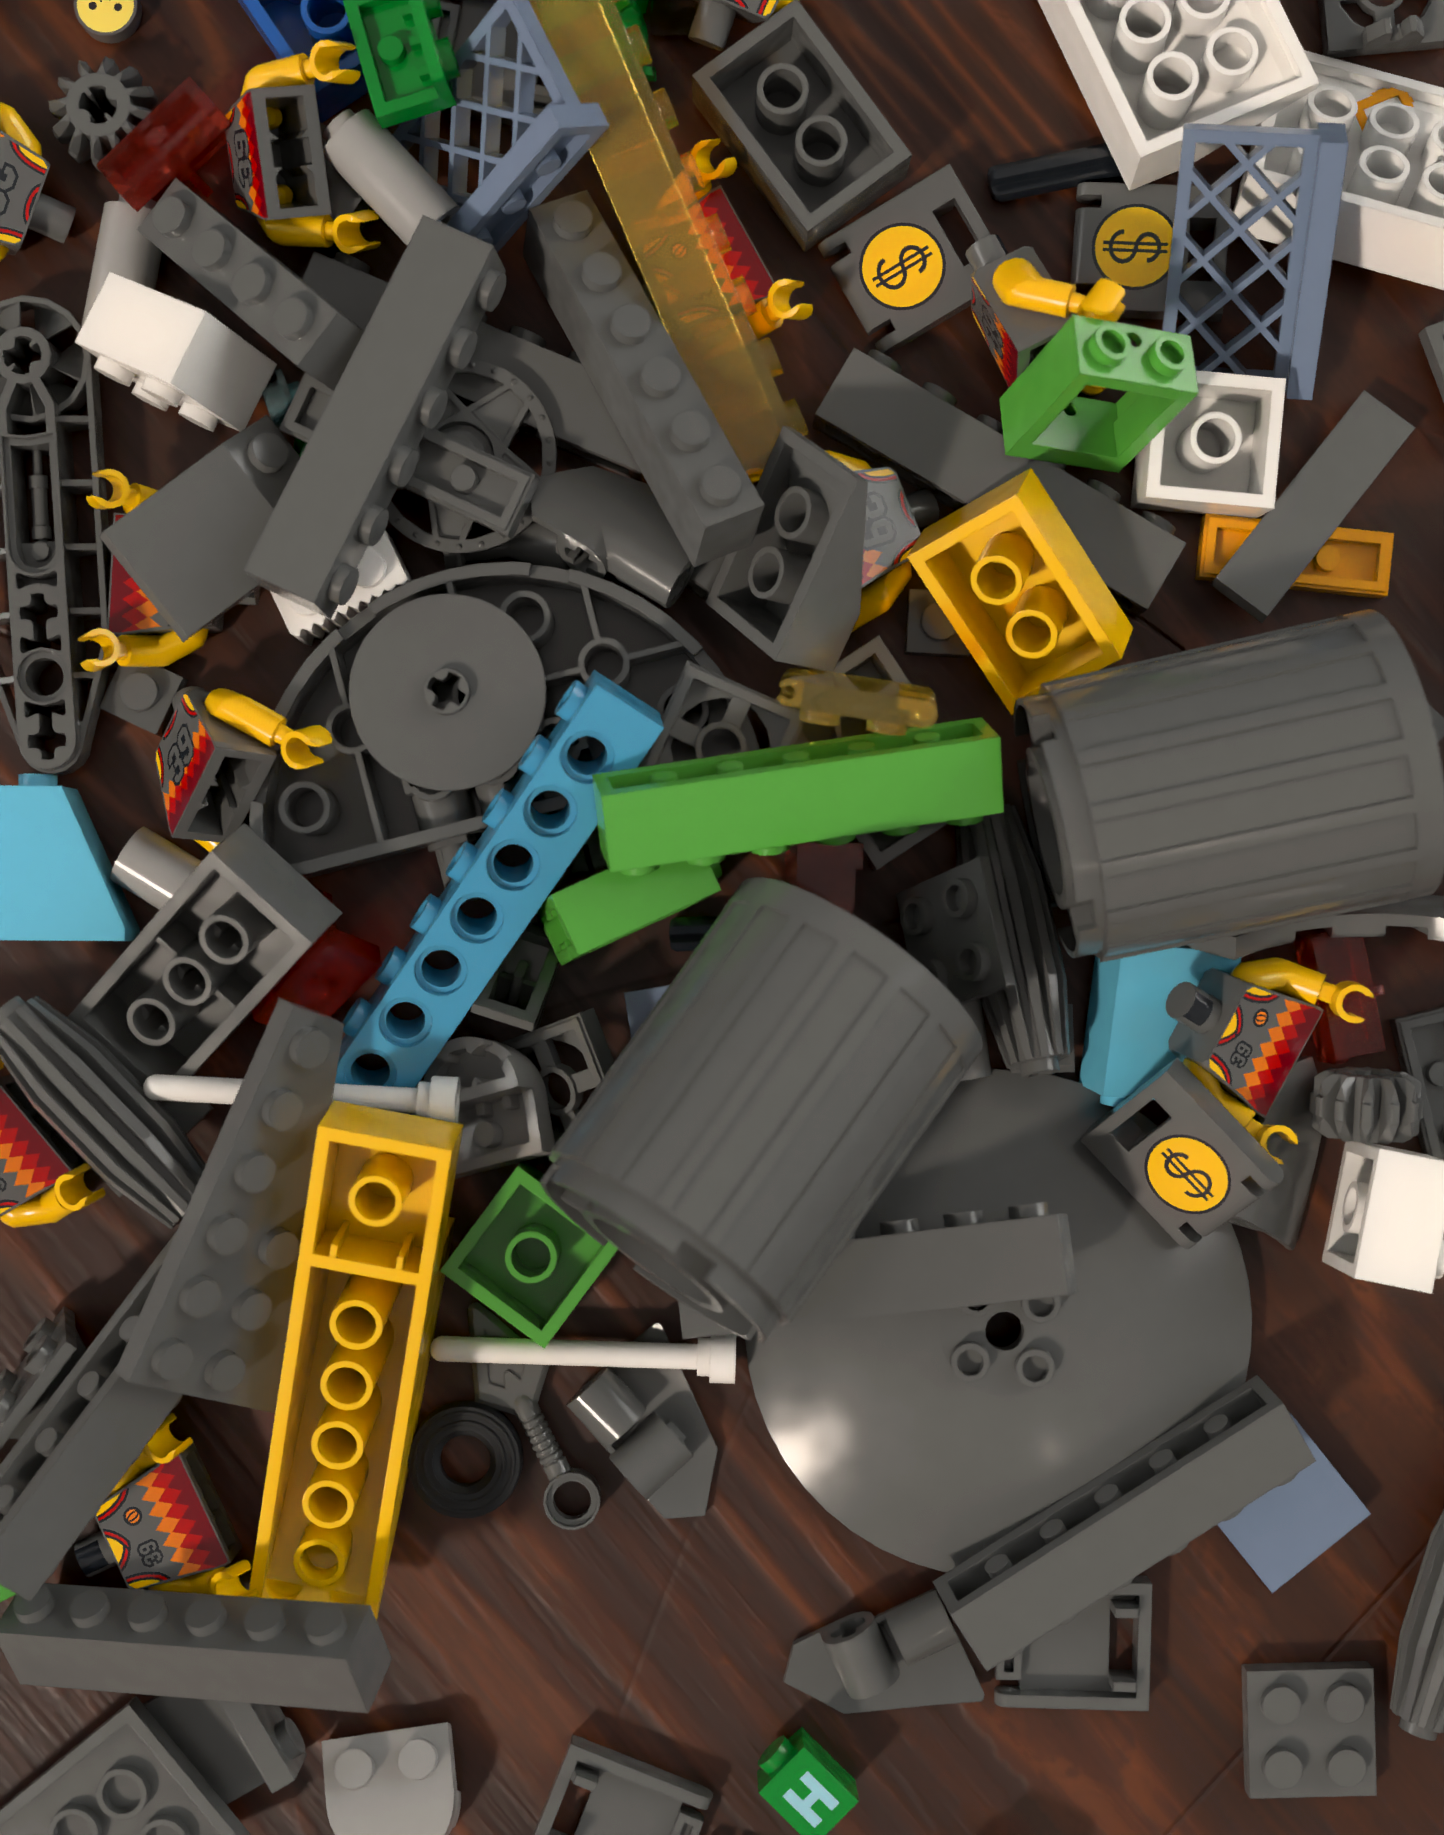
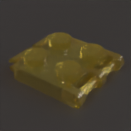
[777,668,938,736]

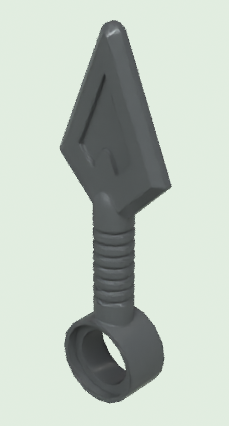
[468,1302,602,1530]

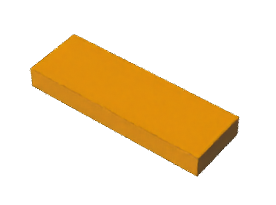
[1195,513,1394,599]

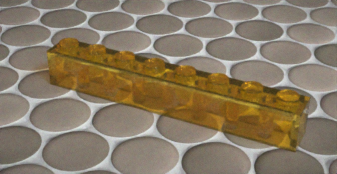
[528,0,809,475]

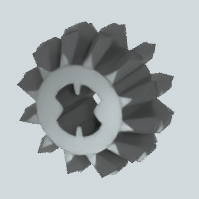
[48,56,162,173]
[1309,1066,1424,1145]

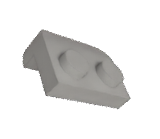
[411,1037,555,1179]
[321,1722,461,1835]

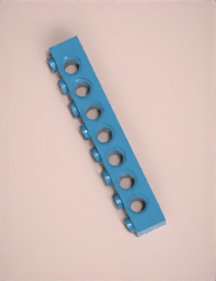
[335,670,664,1088]

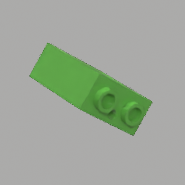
[999,314,1199,473]
[536,861,722,966]

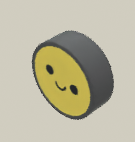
[74,0,142,43]

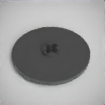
[349,594,547,791]

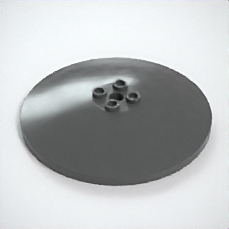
[745,1068,1252,1572]

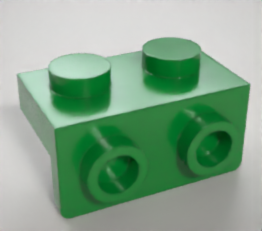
[343,0,461,129]

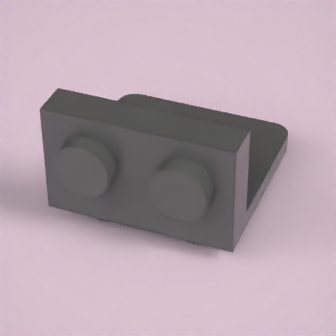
[143,1696,307,1805]

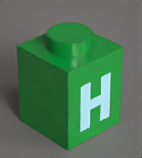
[757,1726,859,1835]

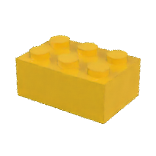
[907,468,1133,715]

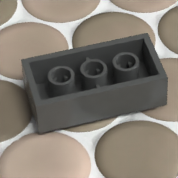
[67,823,342,1105]

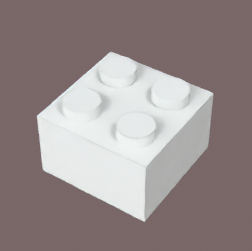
[75,272,277,432]
[1131,370,1286,519]
[1322,1141,1444,1294]

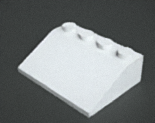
[1038,0,1320,191]
[1229,50,1444,290]

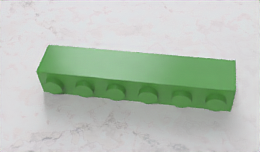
[592,717,1004,876]

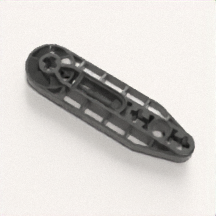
[0,295,112,776]

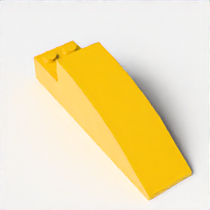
[249,1100,464,1620]

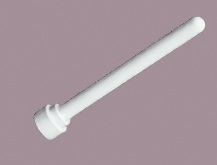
[143,1074,460,1123]
[430,1334,736,1384]

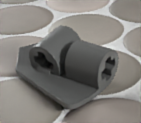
[530,466,694,609]
[1227,1055,1322,1250]
[566,1323,718,1519]
[783,1588,985,1714]

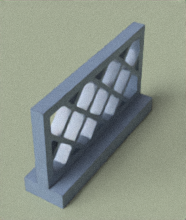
[392,0,610,253]
[1162,122,1349,400]

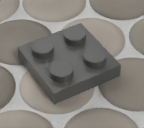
[1241,1661,1377,1799]

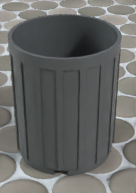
[1013,609,1444,962]
[540,877,982,1343]

